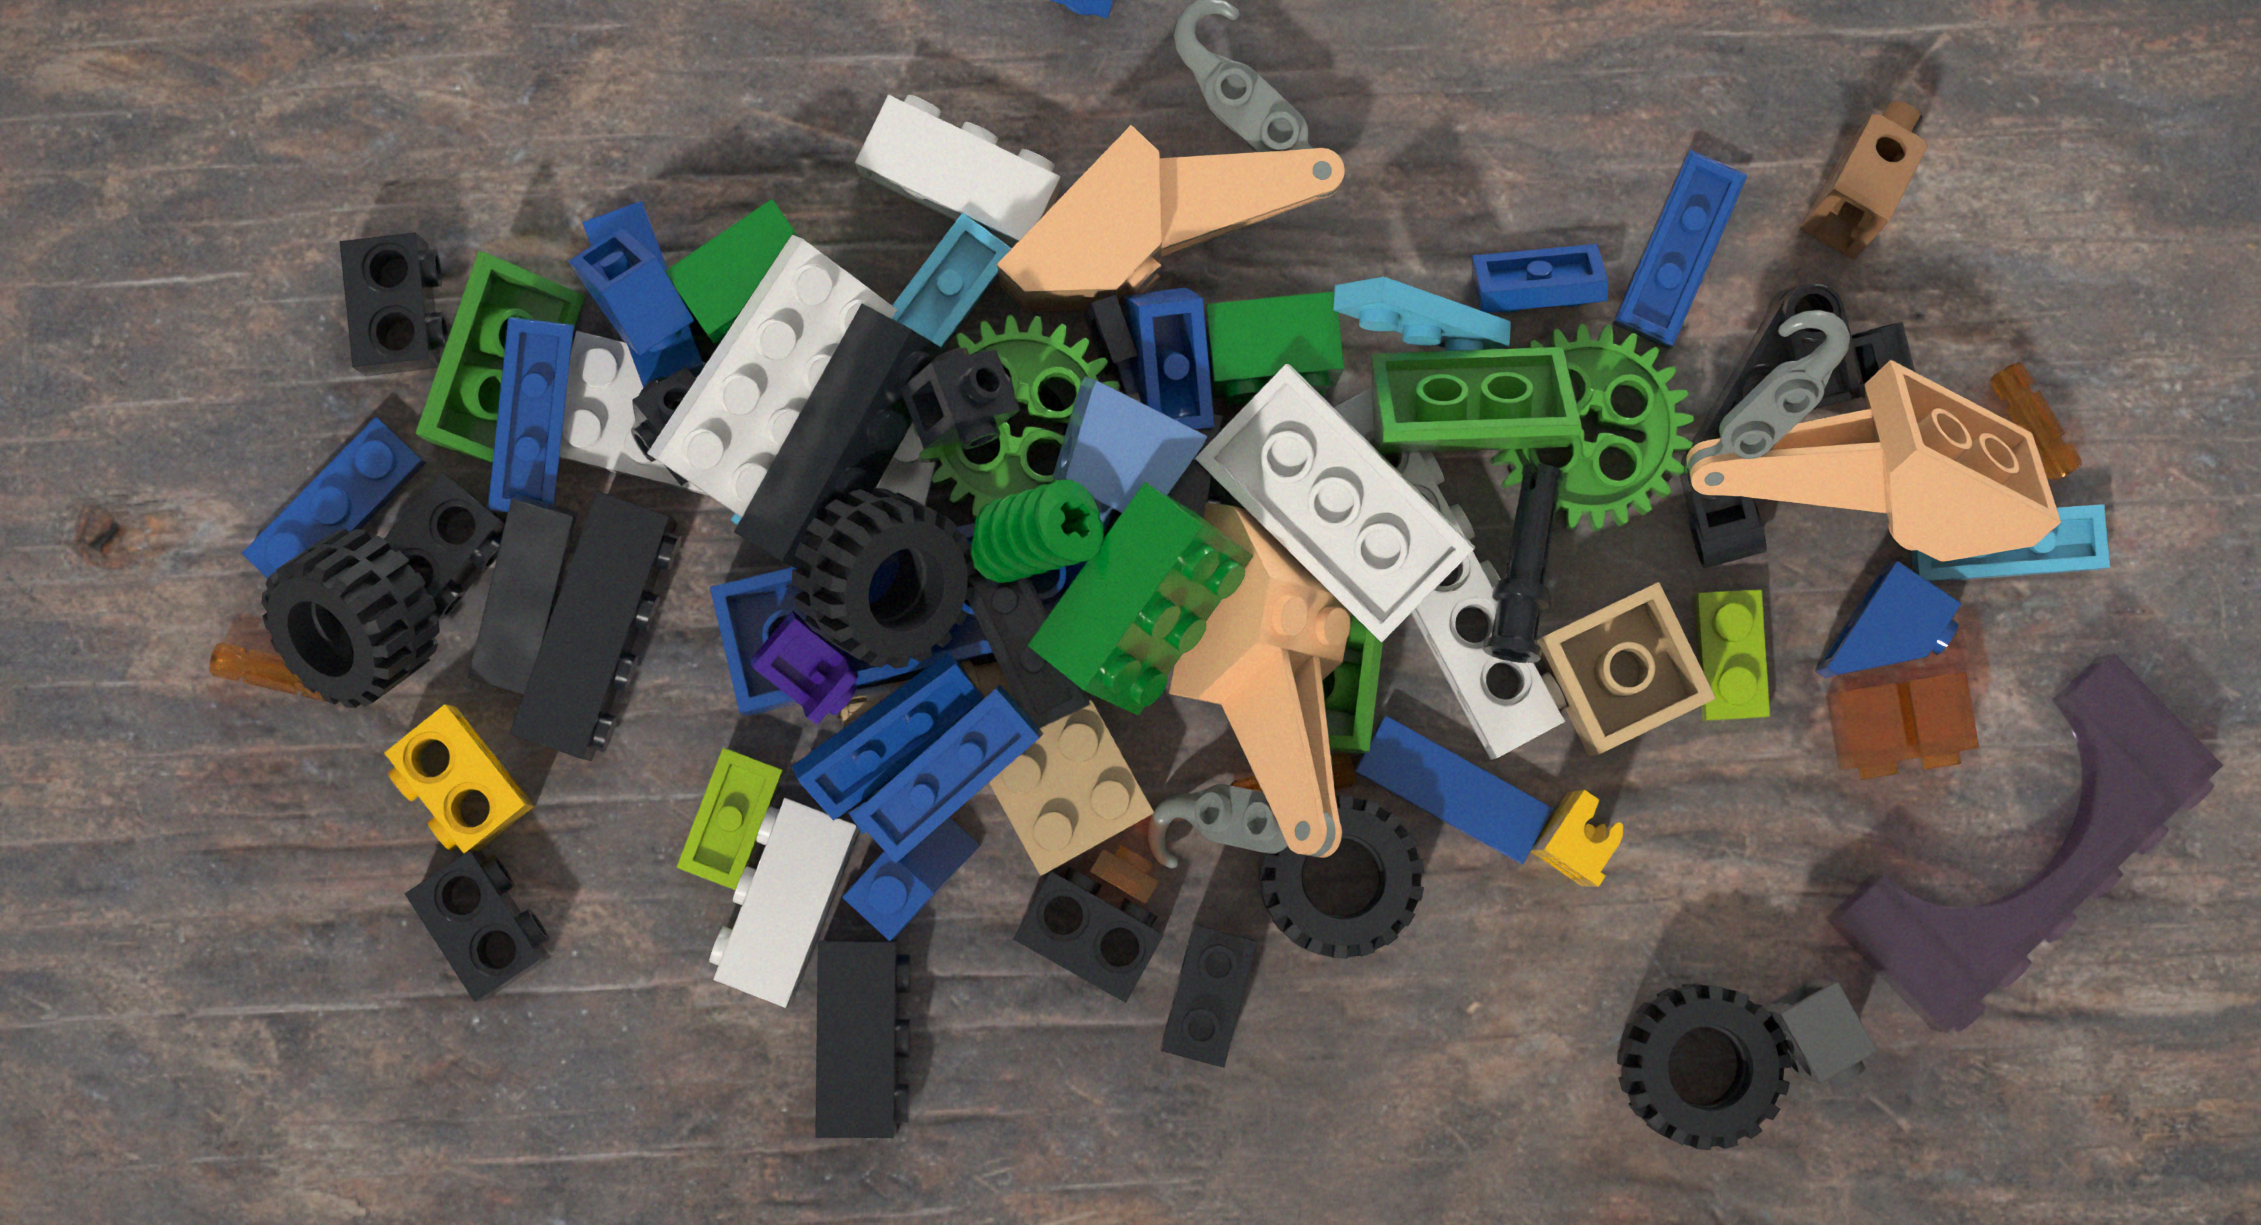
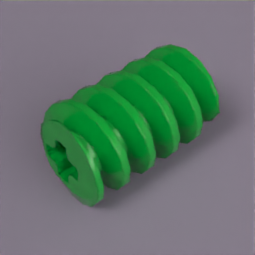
[971,479,1104,583]

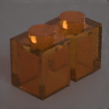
[1826,672,1979,780]

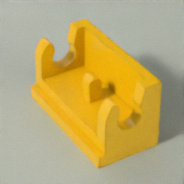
[1530,790,1623,887]

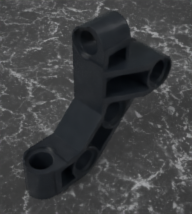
[1680,284,1916,568]

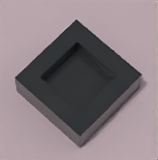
[1084,295,1138,376]

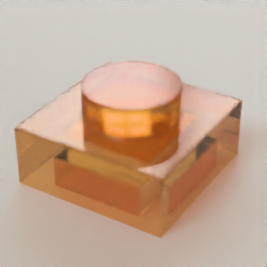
[1090,845,1159,904]

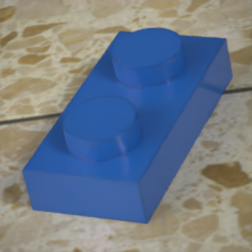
[1472,244,1608,313]

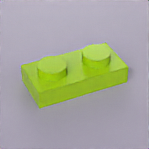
[1694,590,1770,721]
[676,748,785,890]

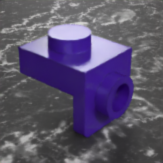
[750,611,859,725]

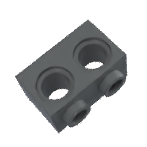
[1763,978,1878,1087]

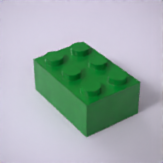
[1027,482,1253,716]

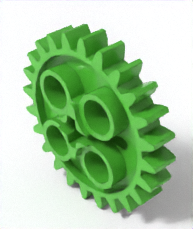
[914,315,1120,519]
[1490,324,1694,531]

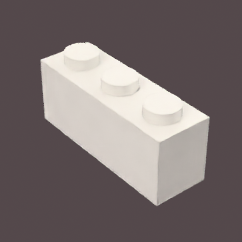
[855,94,1062,248]
[709,798,860,1008]

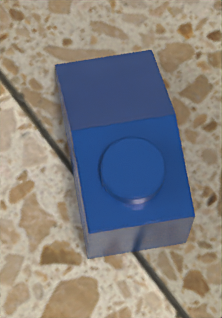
[568,227,694,355]
[1124,288,1214,429]
[1815,561,1962,678]
[842,817,981,941]

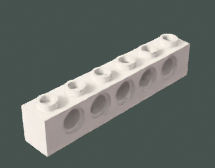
[1334,388,1566,760]

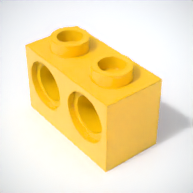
[384,704,535,854]

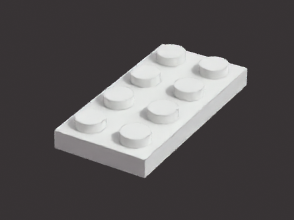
[647,235,897,517]
[1195,364,1476,643]

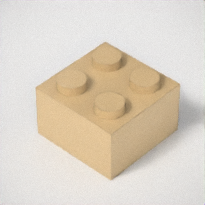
[1537,582,1716,757]
[989,700,1154,876]

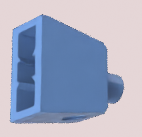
[1053,377,1208,533]

